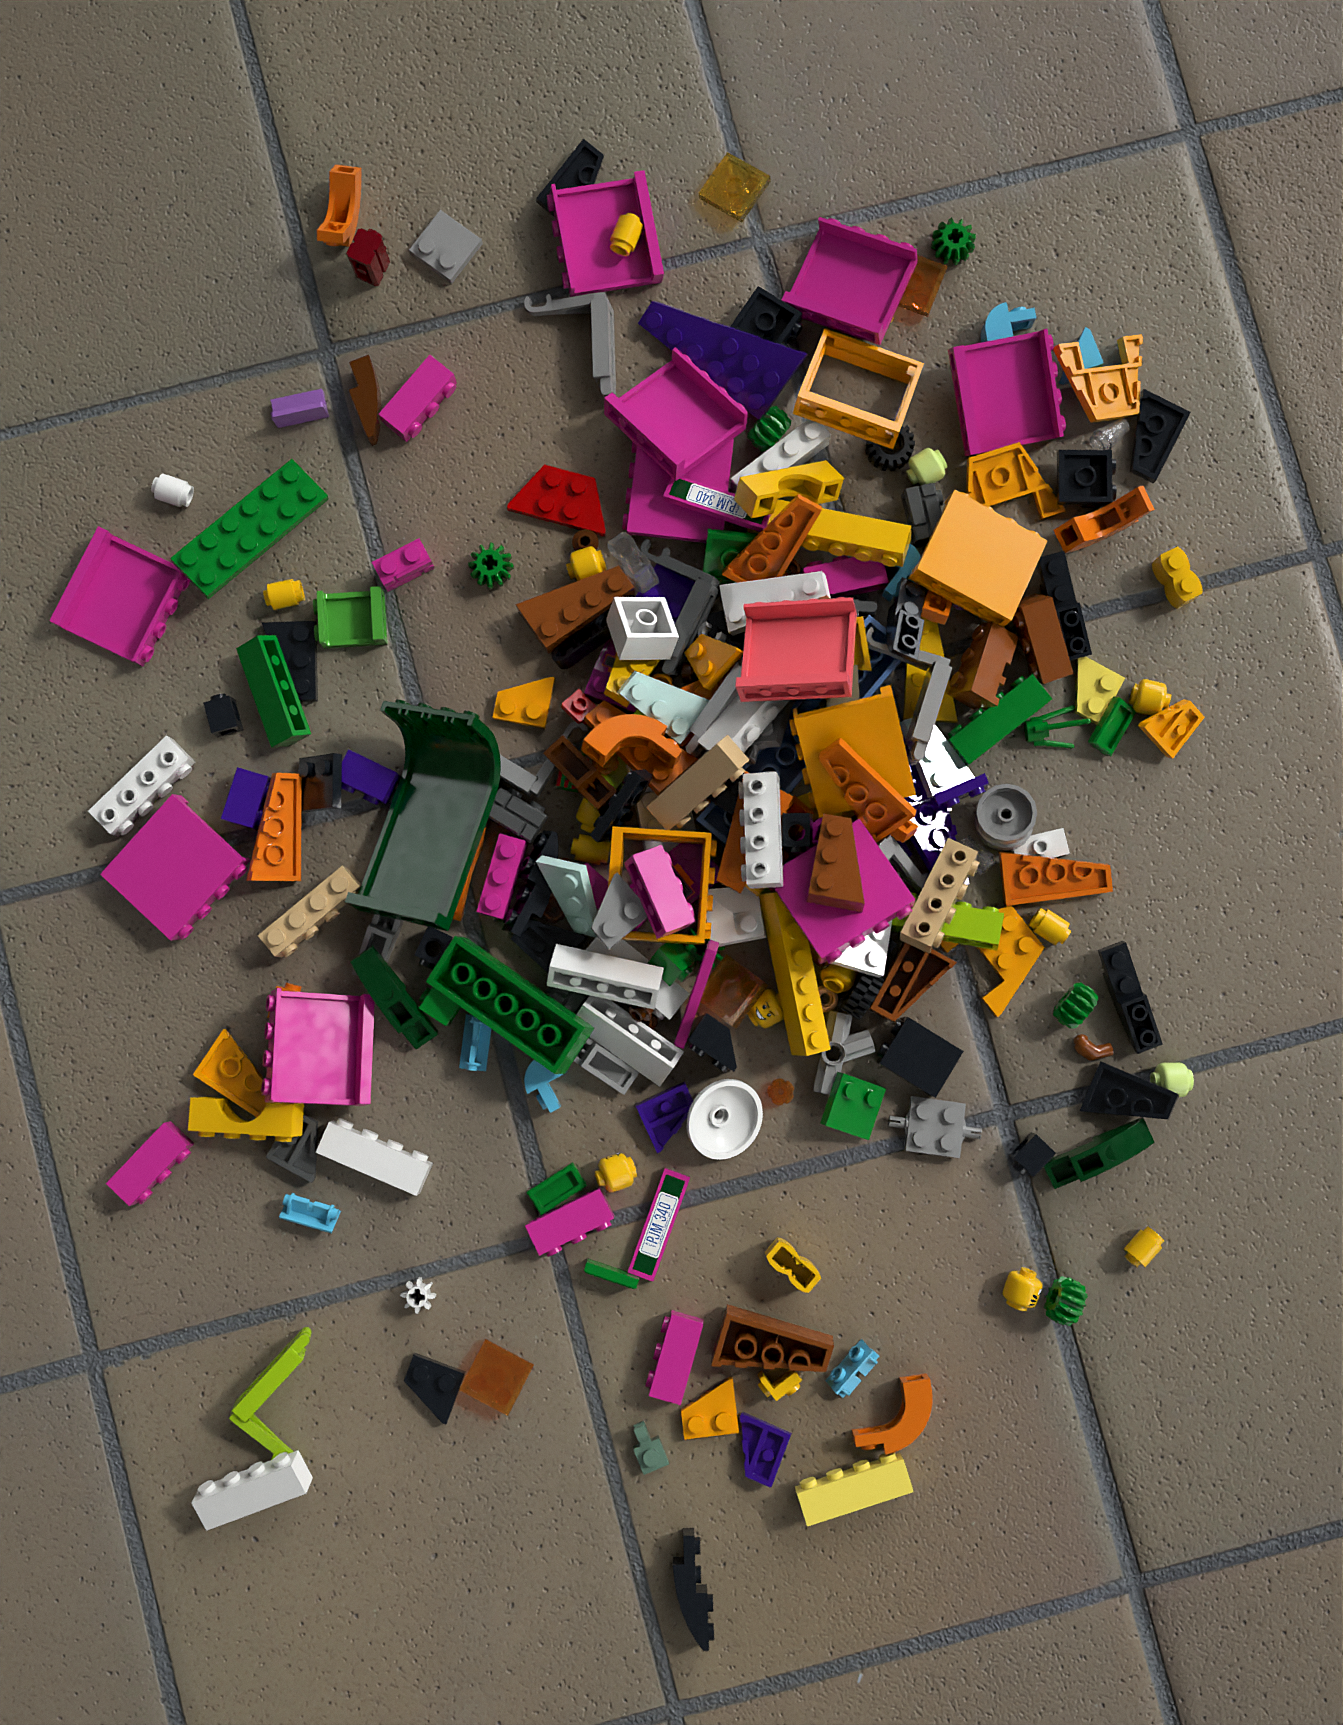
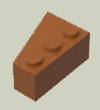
[1012,593,1073,684]
[947,621,1019,709]
[807,813,865,912]
[868,942,957,1022]

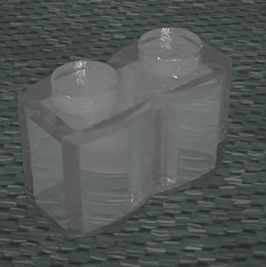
[607,531,659,594]

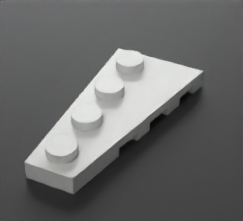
[719,571,831,636]
[831,872,900,978]

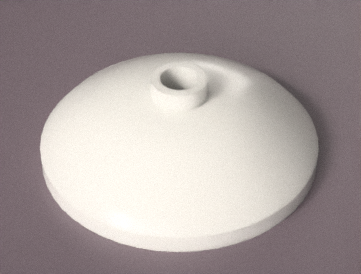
[687,1079,763,1159]

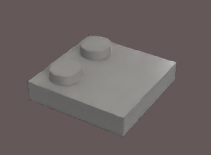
[409,210,483,284]

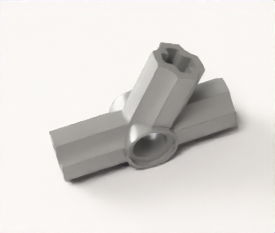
[813,1011,875,1095]

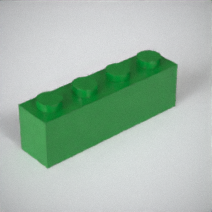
[236,635,311,748]
[948,674,1052,766]

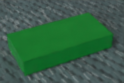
[1088,696,1136,756]
[526,1162,587,1215]
[584,1258,639,1289]

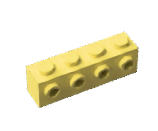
[795,1452,914,1527]

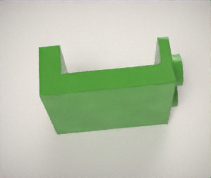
[313,586,388,649]

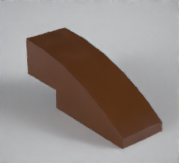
[349,355,382,446]
[543,735,618,815]

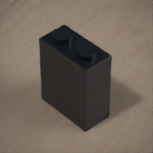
[876,1017,964,1098]

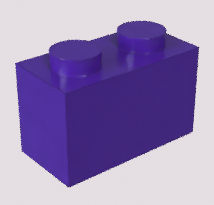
[341,749,400,805]
[221,767,271,831]

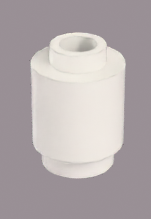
[151,474,194,507]

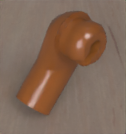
[1073,1034,1114,1060]

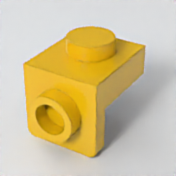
[758,1369,802,1401]

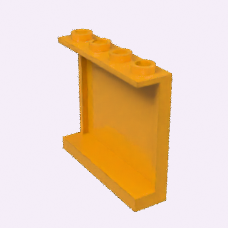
[908,490,1047,627]
[789,685,916,818]

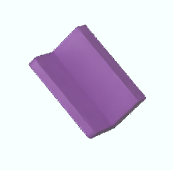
[271,389,329,428]

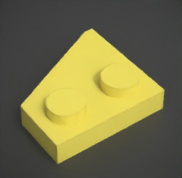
[1075,656,1125,725]

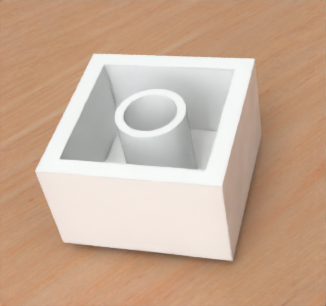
[606,597,679,660]

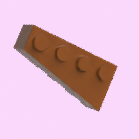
[516,566,635,654]
[711,1304,834,1372]

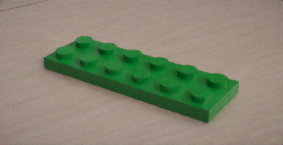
[170,459,329,599]

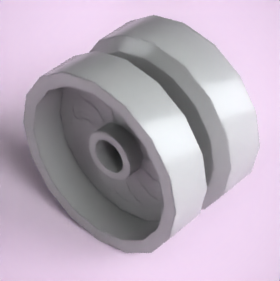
[974,784,1037,851]

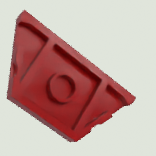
[507,464,606,537]

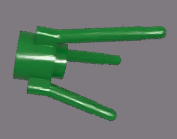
[1024,705,1091,749]

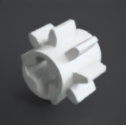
[401,1277,437,1314]

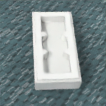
[1012,828,1070,858]

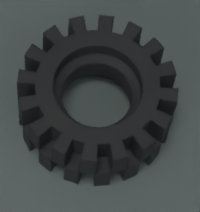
[865,419,915,472]
[840,973,885,1020]

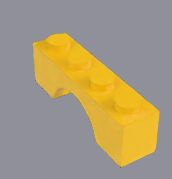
[734,460,844,518]
[188,1097,304,1142]

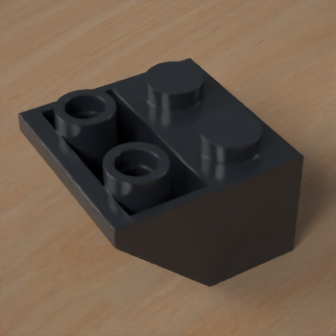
[688,1013,737,1073]

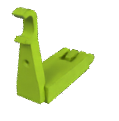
[229,1327,312,1460]

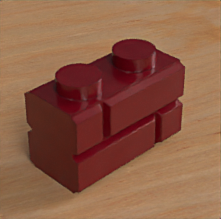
[346,228,390,287]

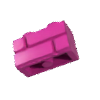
[372,538,435,592]

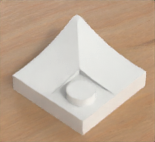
[707,887,766,947]

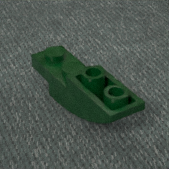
[350,945,438,1050]
[1044,1117,1155,1189]

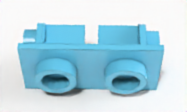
[459,1014,491,1071]
[279,1193,341,1234]
[825,1339,880,1398]

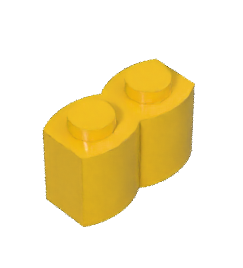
[1152,546,1203,609]
[765,1237,821,1293]

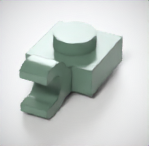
[633,1421,669,1475]

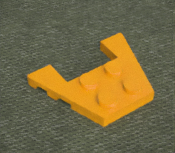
[1053,334,1143,423]
[966,442,1065,520]
[939,905,1045,1017]

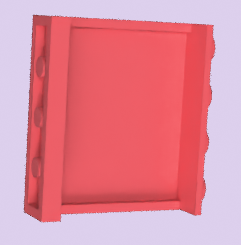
[735,597,857,702]

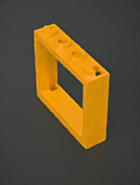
[792,328,924,449]
[608,827,717,945]

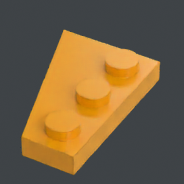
[193,1029,267,1117]

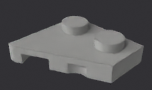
[591,873,647,950]

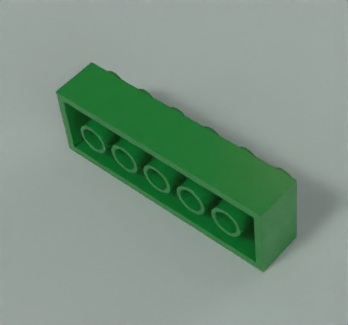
[426,936,594,1074]

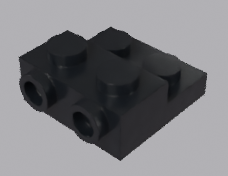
[730,286,803,348]
[1057,450,1117,508]

